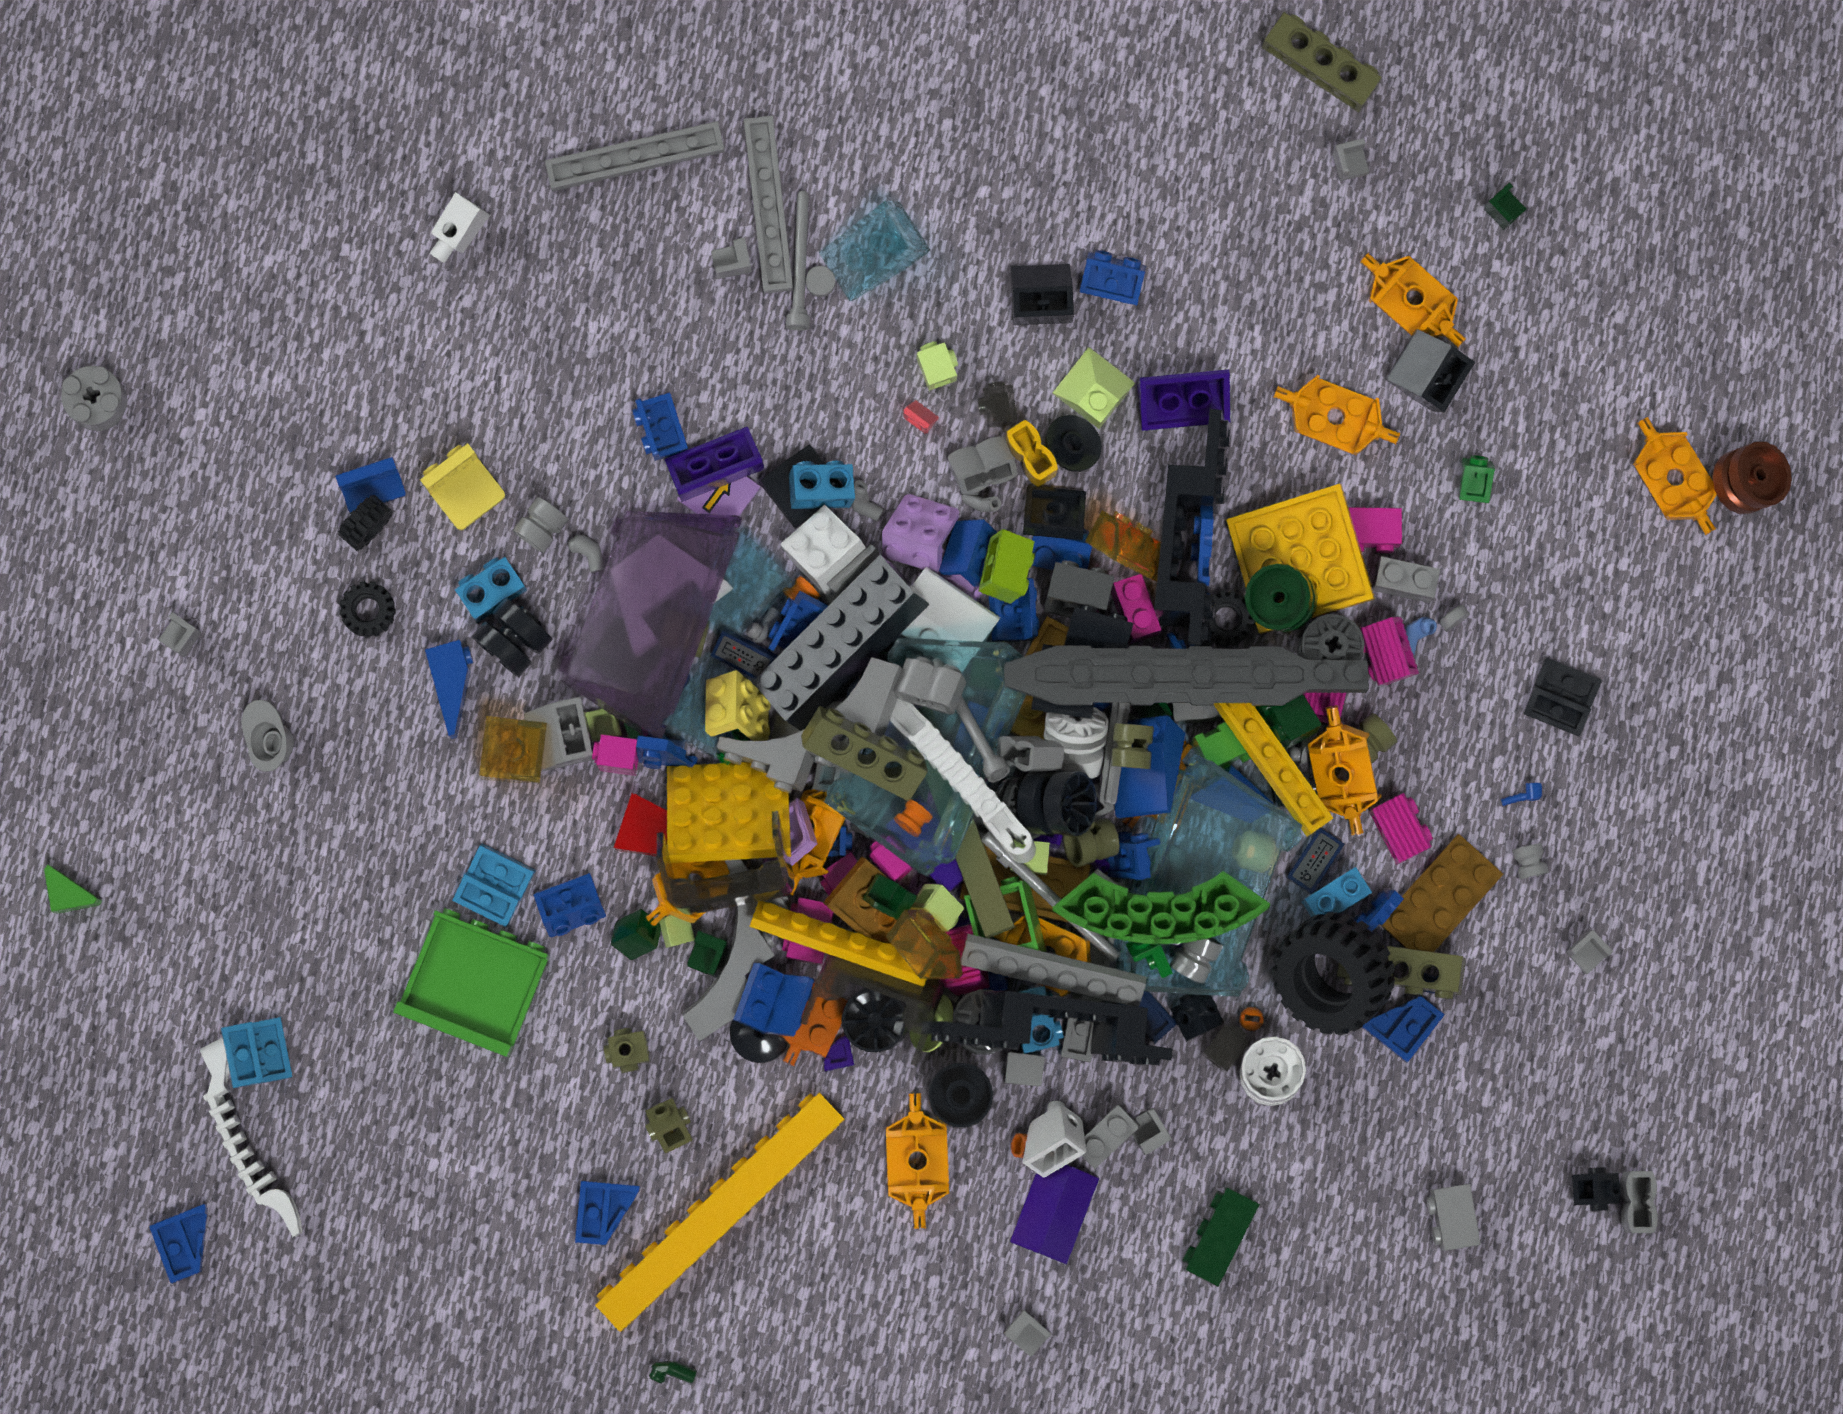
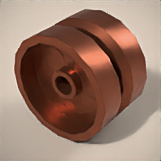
[1712,441,1792,514]

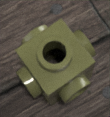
[603,1028,651,1073]
[645,1098,693,1154]

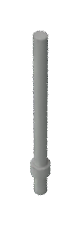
[981,832,1120,962]

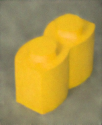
[1006,420,1058,487]

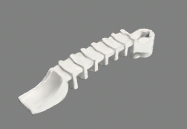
[890,699,1036,863]
[200,1037,303,1237]

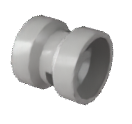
[1512,843,1549,880]

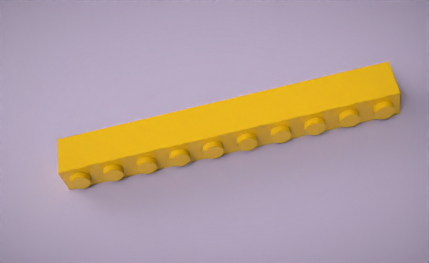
[595,1092,845,1332]

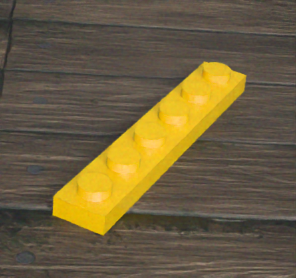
[1214,703,1334,837]
[749,900,932,987]

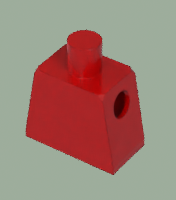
[613,793,667,857]

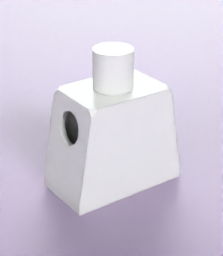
[430,192,490,263]
[1023,1101,1086,1178]

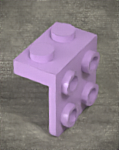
[882,494,959,573]

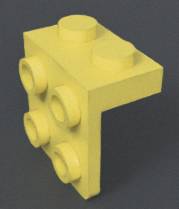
[420,443,505,530]
[705,670,770,741]

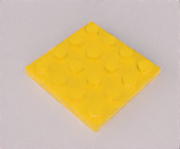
[1226,484,1375,634]
[667,762,791,863]

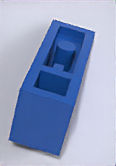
[425,640,474,739]

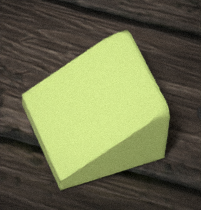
[659,915,695,948]

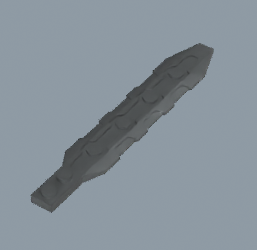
[1004,646,1369,706]

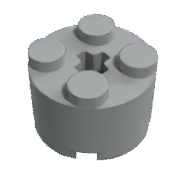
[61,366,128,431]

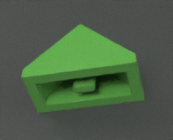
[44,865,102,914]

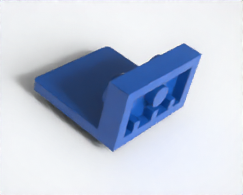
[733,963,814,1037]

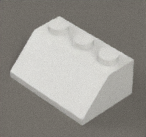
[901,567,1000,674]

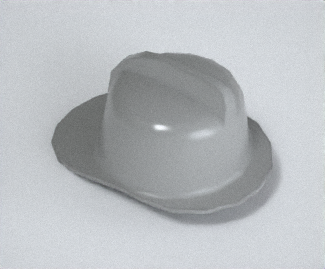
[241,700,294,772]

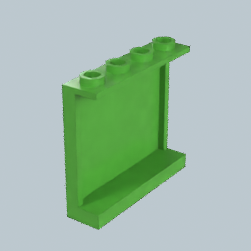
[393,908,550,1058]

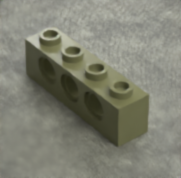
[1262,12,1382,113]
[801,706,928,801]
[1337,946,1466,999]

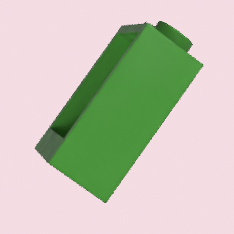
[964,876,1047,952]

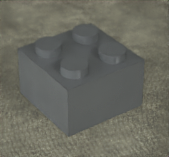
[1044,561,1114,618]

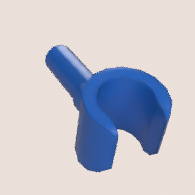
[1501,783,1542,806]

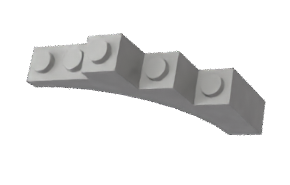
[716,657,902,793]
[681,859,789,1042]

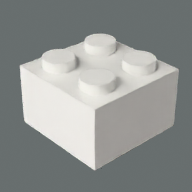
[780,505,866,596]

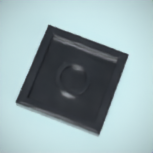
[1023,486,1086,540]

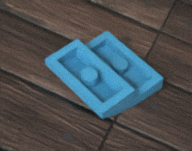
[452,843,536,927]
[221,1017,293,1088]

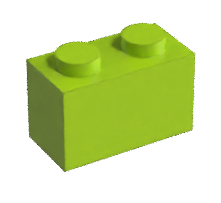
[978,529,1035,604]

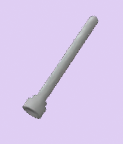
[786,190,810,331]
[932,658,1010,782]

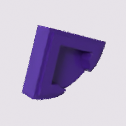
[824,1036,854,1072]

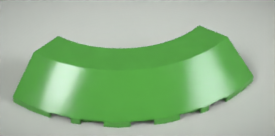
[1053,871,1270,944]

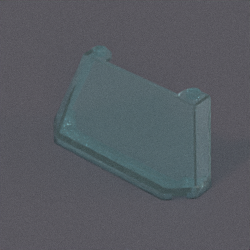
[824,638,1026,876]
[1113,753,1302,997]

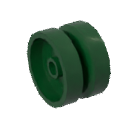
[1245,564,1318,632]

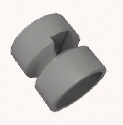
[512,497,568,553]
[1169,937,1224,983]

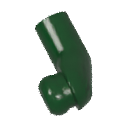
[649,1361,697,1384]

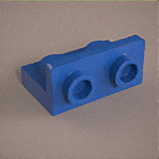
[1079,250,1146,306]
[1106,831,1161,880]
[533,873,606,937]

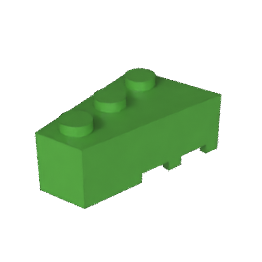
[1190,717,1282,775]

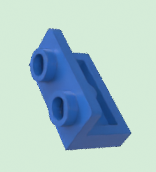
[632,392,688,461]
[1032,529,1094,570]
[989,578,1039,642]
[768,591,828,652]

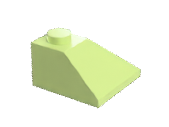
[1052,347,1136,429]

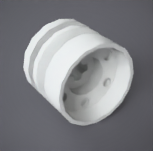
[1044,708,1109,779]
[1239,1036,1306,1106]

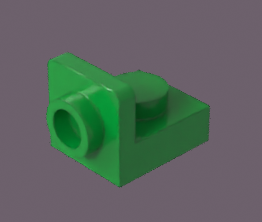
[1458,455,1495,503]
[1125,942,1173,978]

